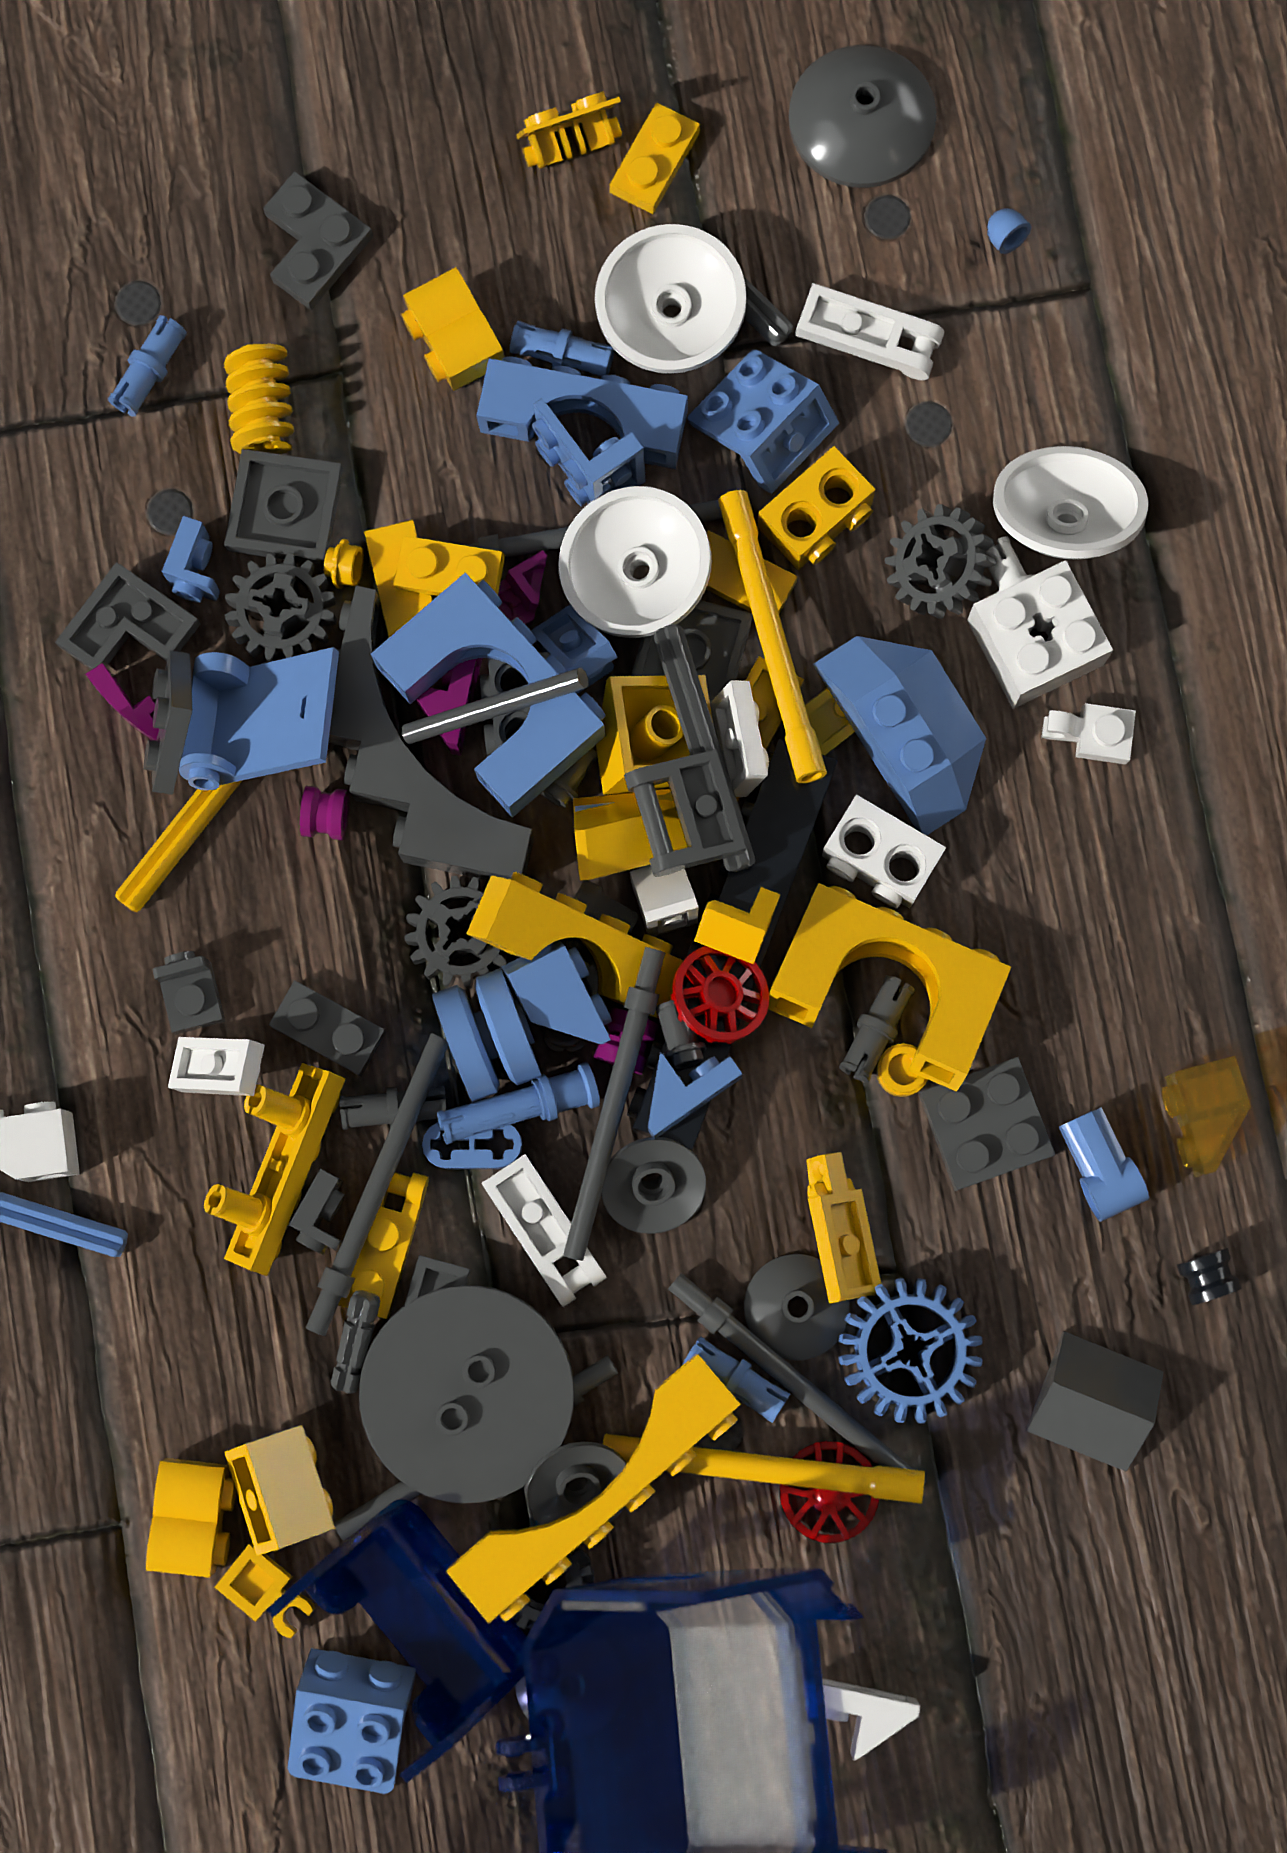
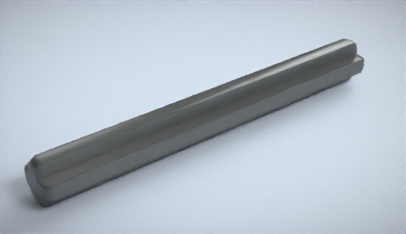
[653,624,755,872]

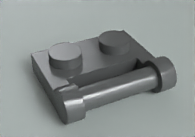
[624,749,747,877]

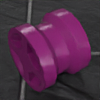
[300,786,350,841]

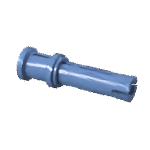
[437,1062,600,1144]

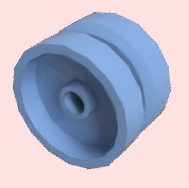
[432,968,542,1102]

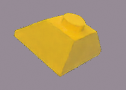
[596,675,713,795]

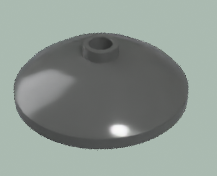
[789,45,936,188]

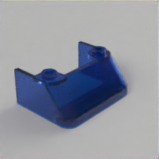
[266,1499,534,1783]

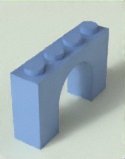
[371,572,606,818]

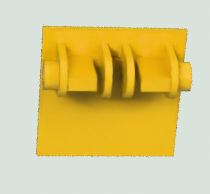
[516,91,622,169]

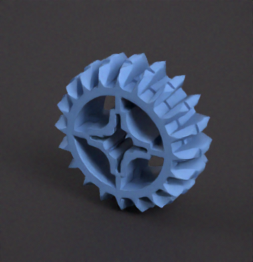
[838,1278,983,1423]

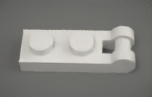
[796,283,944,380]
[481,1154,607,1307]

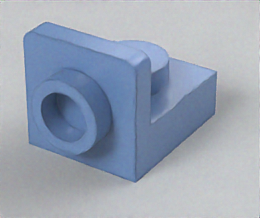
[162,516,220,603]

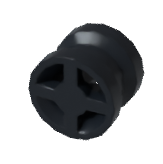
[1177,1248,1242,1305]

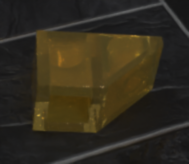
[1162,1056,1251,1177]

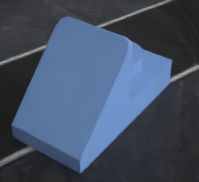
[531,604,618,694]
[648,1053,742,1139]

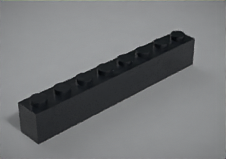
[627,739,838,1151]

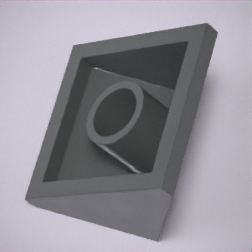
[1025,1331,1164,1472]

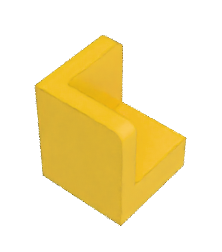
[694,887,781,964]

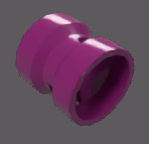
[593,1008,660,1075]

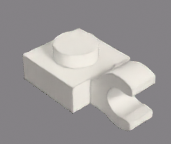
[1042,703,1136,764]

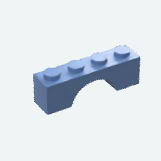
[477,356,688,469]

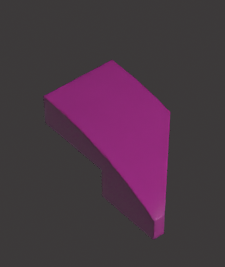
[498,550,547,627]
[85,663,159,740]

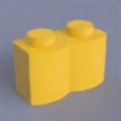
[401,267,505,391]
[146,1458,236,1578]

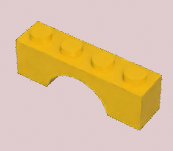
[466,872,683,1019]

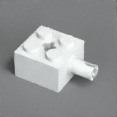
[967,536,1113,709]

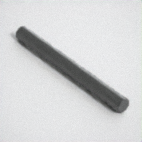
[402,668,588,744]

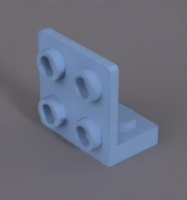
[688,349,839,494]
[532,398,645,506]

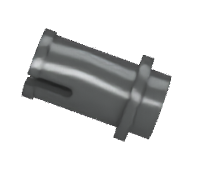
[541,749,598,808]
[656,998,706,1069]

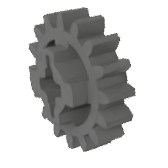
[885,504,996,619]
[225,553,337,662]
[405,875,507,990]

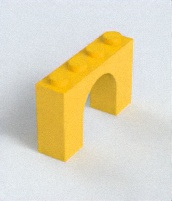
[768,883,1011,1092]

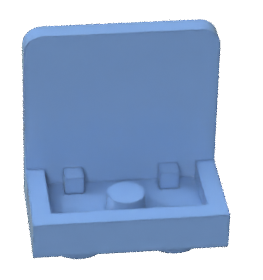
[288,1648,416,1794]

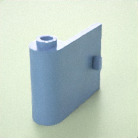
[179,647,339,790]

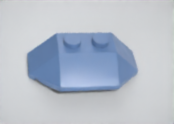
[813,636,986,836]

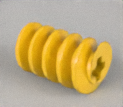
[224,344,294,454]

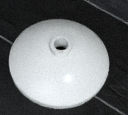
[595,224,746,373]
[993,446,1148,559]
[559,486,712,638]

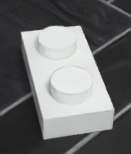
[710,680,769,797]
[168,1037,265,1096]

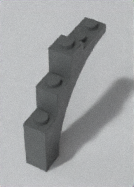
[328,586,534,881]

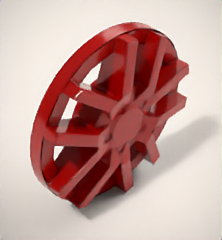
[671,946,769,1044]
[780,1441,880,1543]

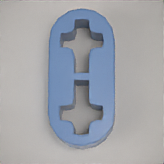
[422,1122,523,1170]

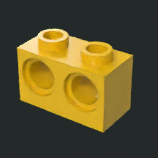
[757,446,876,570]

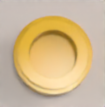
[876,1043,928,1097]

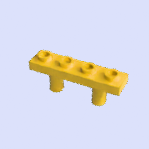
[204,1063,346,1276]

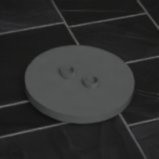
[359,1285,574,1503]

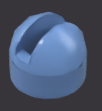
[988,208,1031,254]

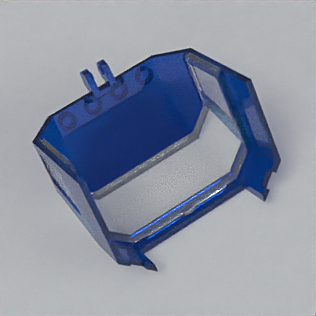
[496,1568,888,1853]

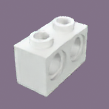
[822,794,946,908]

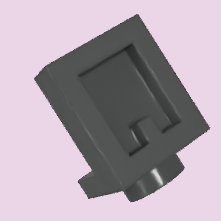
[152,951,226,1035]
[289,1169,346,1255]

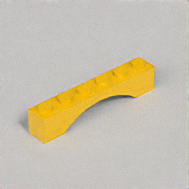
[446,1354,741,1623]

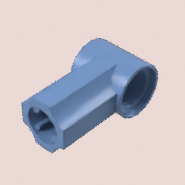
[1059,1107,1149,1222]

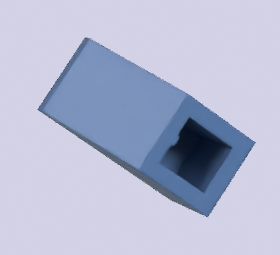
[501,940,612,1045]

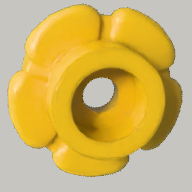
[324,539,364,589]

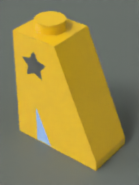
[573,789,687,881]

